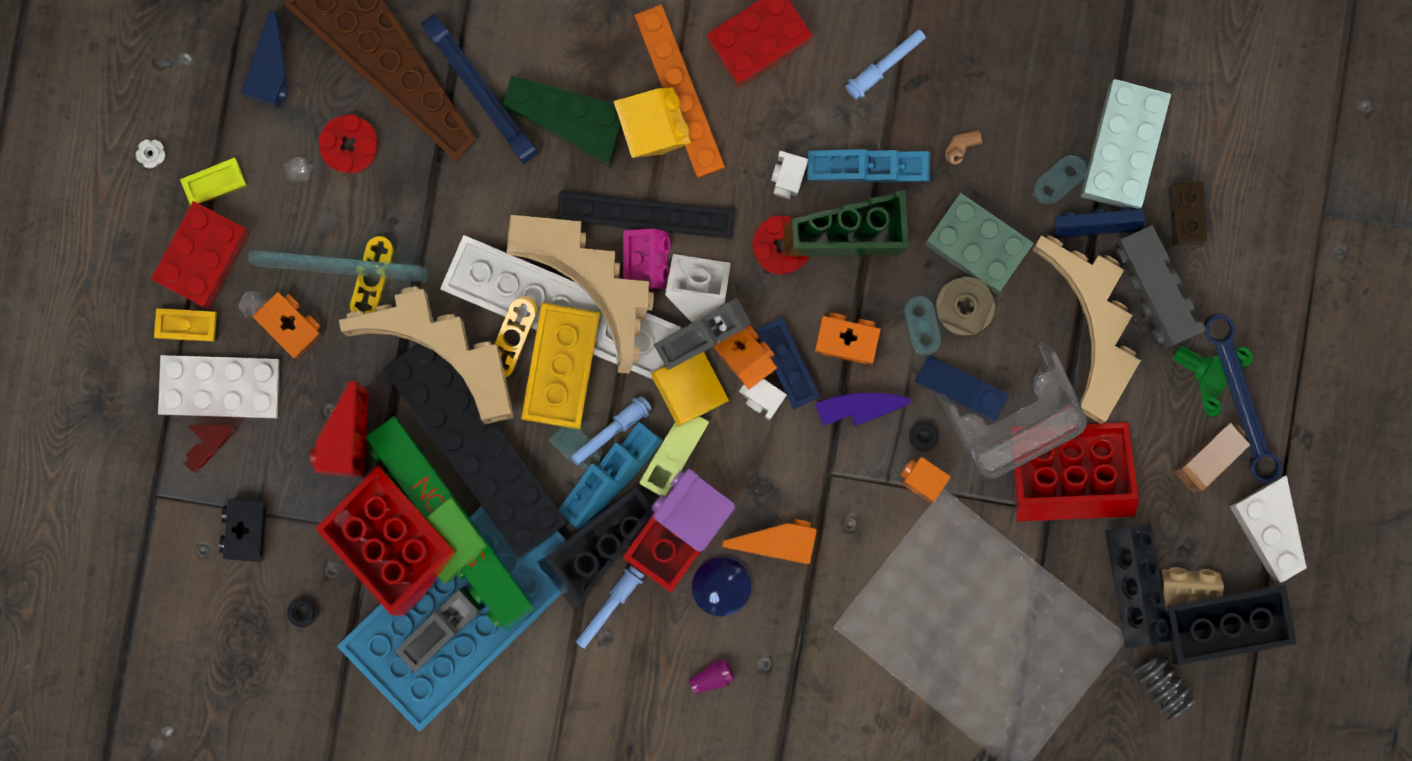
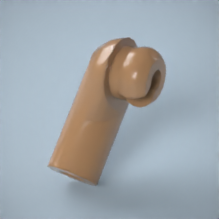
[945,130,982,165]

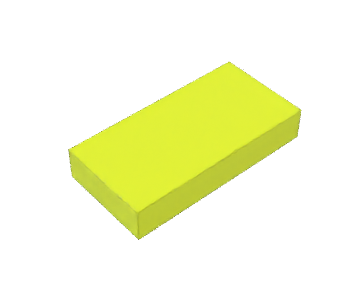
[180,158,247,205]

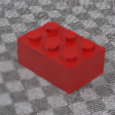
[706,0,813,89]
[151,201,250,310]
[623,488,701,593]

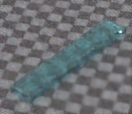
[248,250,428,282]

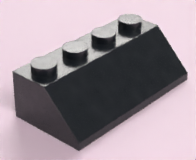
[1167,585,1297,665]

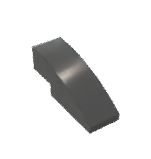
[653,297,751,370]
[395,585,486,673]

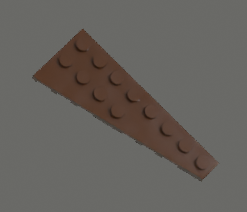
[283,0,476,162]

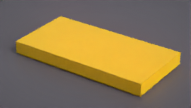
[521,303,600,430]

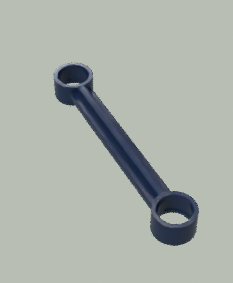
[420,13,538,164]
[1203,313,1281,483]

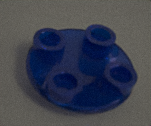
[692,557,751,617]

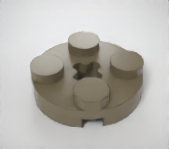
[935,277,995,336]

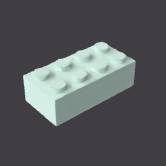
[1080,79,1171,210]

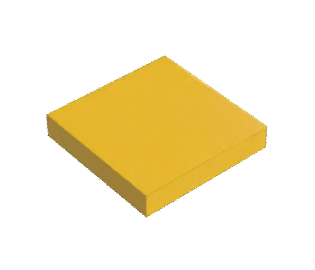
[651,352,729,426]

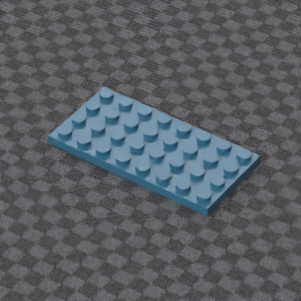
[337,506,565,732]

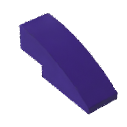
[814,393,911,427]

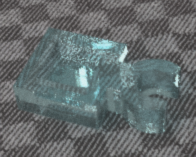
[549,427,601,472]

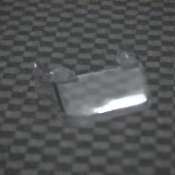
[938,341,1087,479]

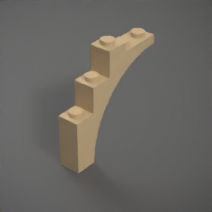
[506,215,654,374]
[1032,236,1141,425]
[339,287,514,424]

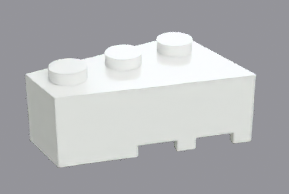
[1229,476,1306,583]

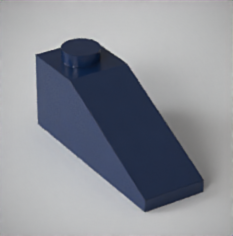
[241,10,290,108]
[914,356,1009,423]

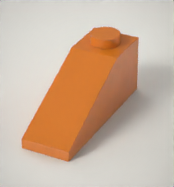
[722,519,817,565]

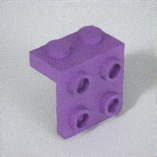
[652,469,735,551]

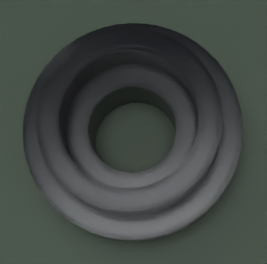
[909,422,939,452]
[287,598,317,627]

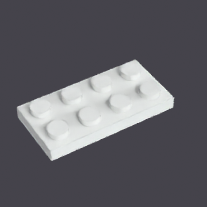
[158,355,280,419]

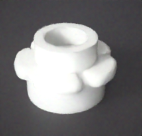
[136,140,165,168]

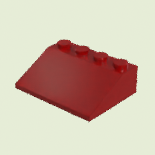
[310,381,369,478]
[1010,422,1139,522]
[315,466,456,617]

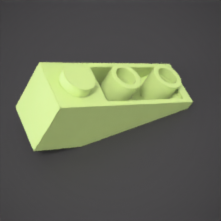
[639,416,709,497]

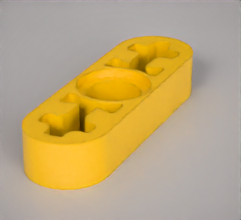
[350,236,394,314]
[495,296,538,377]

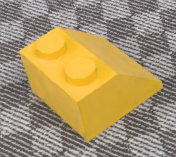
[614,87,691,158]

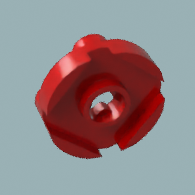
[318,114,378,174]
[752,216,809,275]

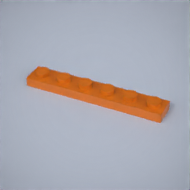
[634,4,725,179]

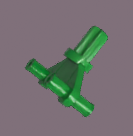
[1173,346,1253,418]

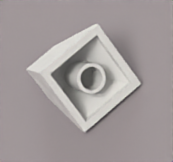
[666,254,731,322]

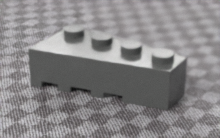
[1115,225,1206,349]

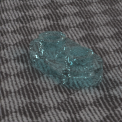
[1034,155,1087,205]
[904,296,941,355]

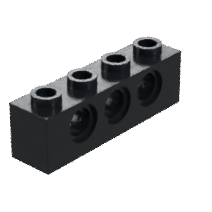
[1105,523,1172,648]

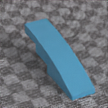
[807,149,931,182]
[558,422,663,529]

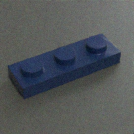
[1053,207,1145,238]
[755,317,820,410]

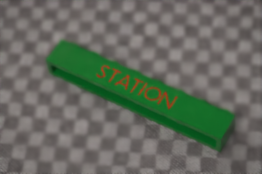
[365,416,536,630]

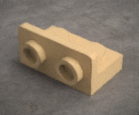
[1161,567,1224,611]

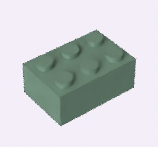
[925,193,1034,295]

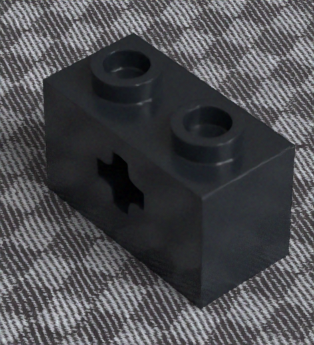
[219,500,268,562]

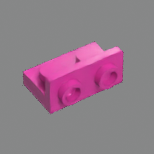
[623,229,671,290]

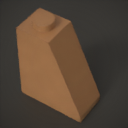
[1173,423,1250,493]

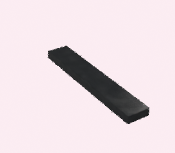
[556,191,735,240]

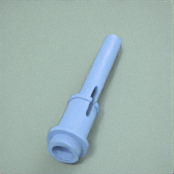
[845,29,926,100]
[570,396,652,466]
[575,565,645,649]

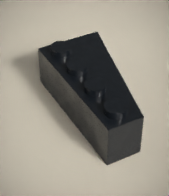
[537,486,654,609]

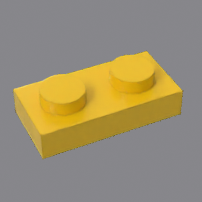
[154,308,217,342]

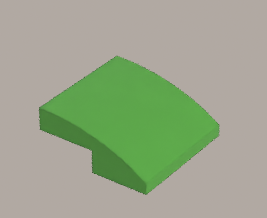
[427,498,486,584]

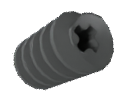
[1133,655,1195,721]

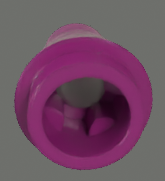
[689,658,735,695]

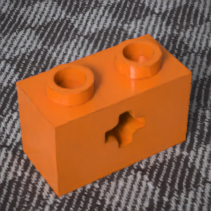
[252,292,322,361]
[814,313,881,366]
[713,325,777,390]
[900,457,951,503]

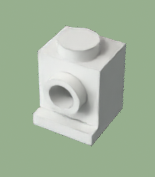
[771,151,808,199]
[739,379,787,421]

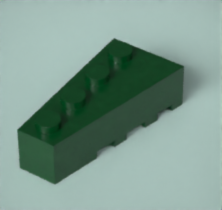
[503,75,622,168]
[783,190,909,256]

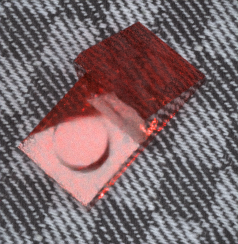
[184,424,237,473]

